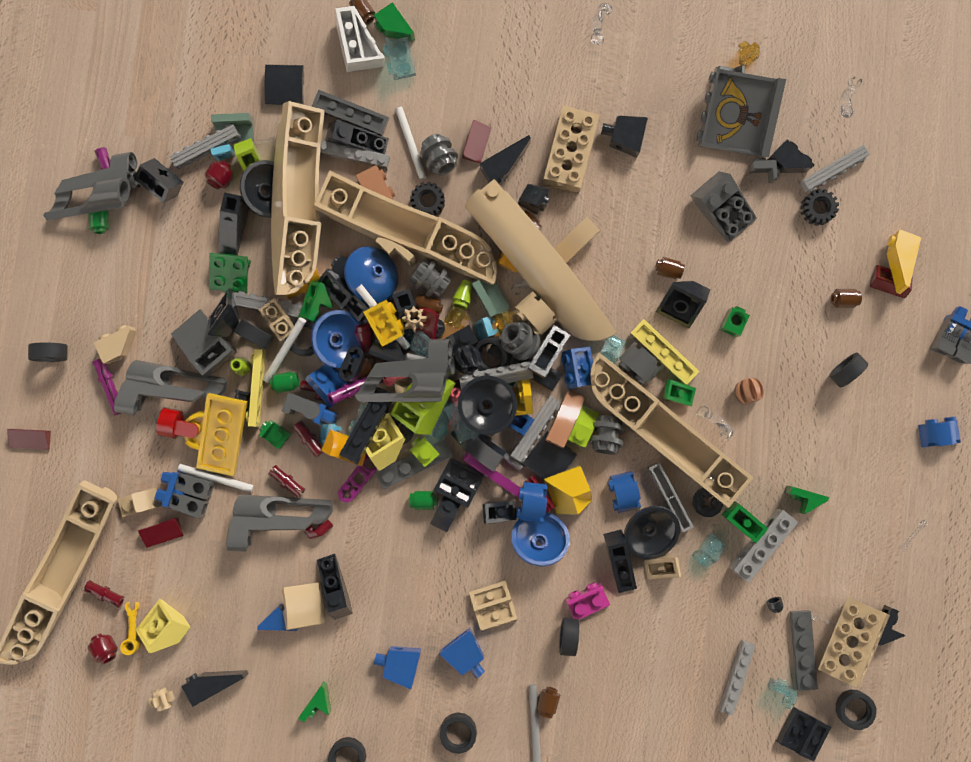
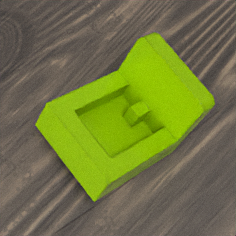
[410,437,440,467]

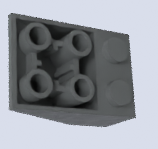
[690,171,757,242]
[171,309,237,377]

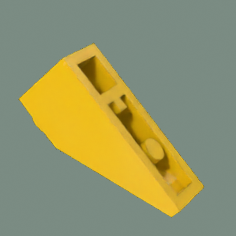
[887,230,921,294]

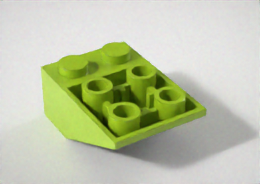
[391,378,455,435]

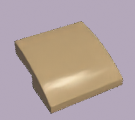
[375,237,416,268]
[469,581,518,631]
[281,582,325,630]

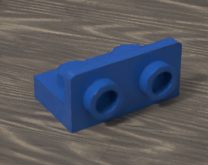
[561,347,593,389]
[305,364,352,408]

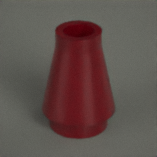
[354,324,373,353]

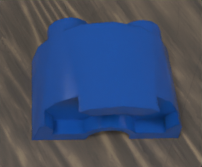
[918,416,961,447]
[608,471,641,513]
[517,482,547,522]

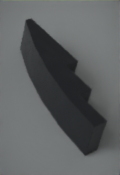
[317,269,374,332]

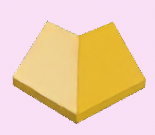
[544,466,592,514]

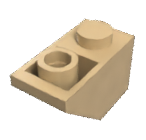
[94,325,136,365]

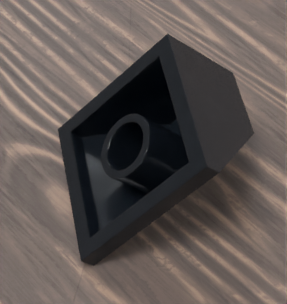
[655,281,710,329]
[207,288,239,337]
[369,337,405,362]

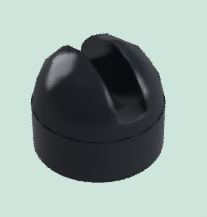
[766,597,784,613]

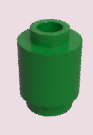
[88,210,109,234]
[270,371,300,394]
[409,491,438,510]

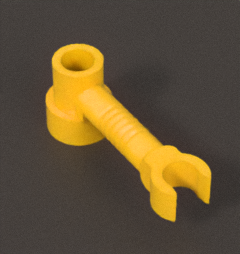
[120,602,140,655]

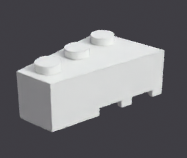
[335,6,385,72]

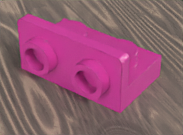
[565,582,610,619]

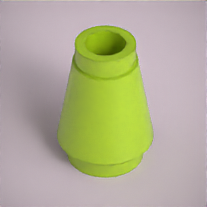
[452,280,472,310]
[230,357,251,376]

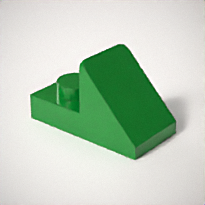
[298,281,332,321]
[662,379,696,406]
[784,485,829,514]
[298,682,331,722]

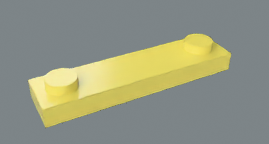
[630,319,700,385]
[246,349,266,427]

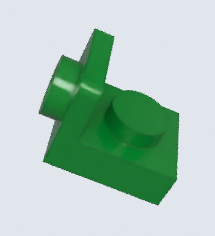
[258,420,292,450]

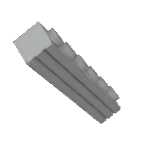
[170,124,241,169]
[320,140,390,170]
[800,145,870,193]
[234,291,302,318]
[459,361,533,390]
[510,396,560,463]
[647,462,693,533]
[719,640,755,716]

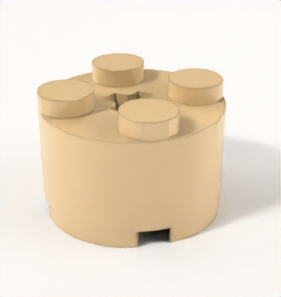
[513,291,558,335]

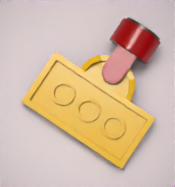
[155,393,247,476]

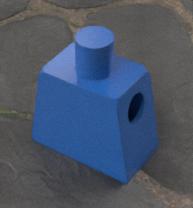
[440,627,485,678]
[373,646,421,689]

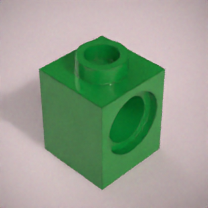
[719,306,750,338]

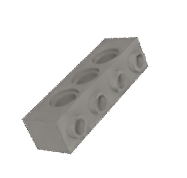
[729,508,798,583]

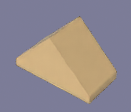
[644,554,681,579]

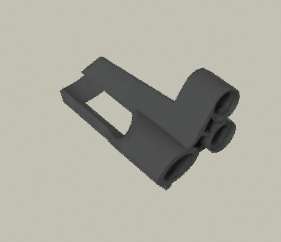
[43,152,142,220]
[355,339,455,402]
[114,360,227,415]
[227,495,333,552]

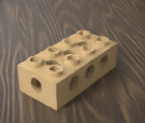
[543,105,600,193]
[818,597,890,688]

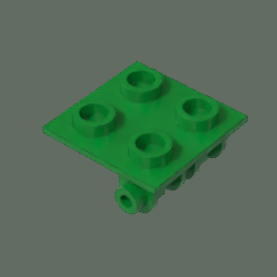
[209,253,251,293]

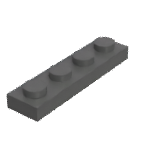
[311,90,389,136]
[376,439,453,489]
[790,610,818,691]

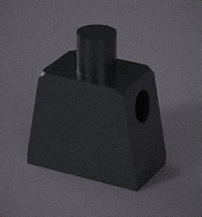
[601,116,648,158]

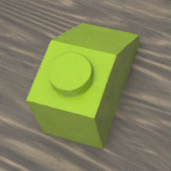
[234,138,261,171]
[568,405,599,448]

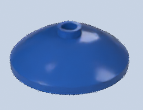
[344,246,398,303]
[311,310,362,368]
[511,513,570,567]

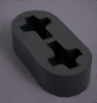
[339,346,366,383]

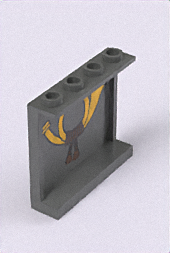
[696,67,786,157]

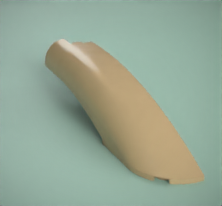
[271,101,325,295]
[313,170,497,285]
[465,179,617,341]
[590,352,754,508]
[0,480,117,665]

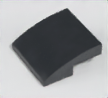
[264,64,304,105]
[522,431,577,480]
[433,457,484,508]
[776,706,832,762]

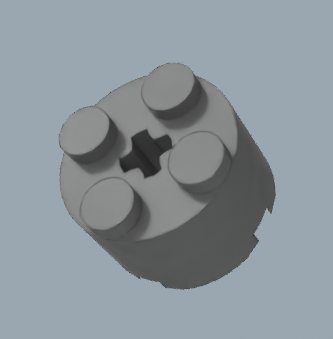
[619,341,663,384]

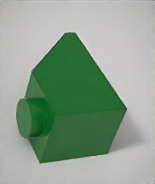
[374,2,415,42]
[721,501,769,543]

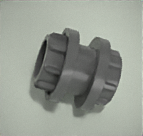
[420,134,458,176]
[410,259,451,298]
[501,321,540,360]
[589,415,625,455]

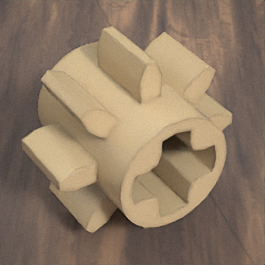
[402,306,426,332]
[148,687,175,712]

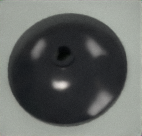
[239,160,274,218]
[457,375,517,435]
[624,506,680,560]

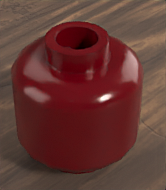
[205,160,234,190]
[88,633,118,664]

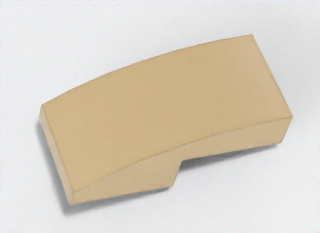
[258,298,294,341]

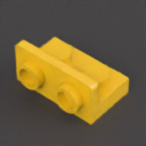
[363,300,405,346]
[512,379,533,415]

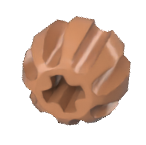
[734,378,764,404]

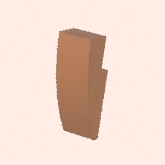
[545,389,586,448]

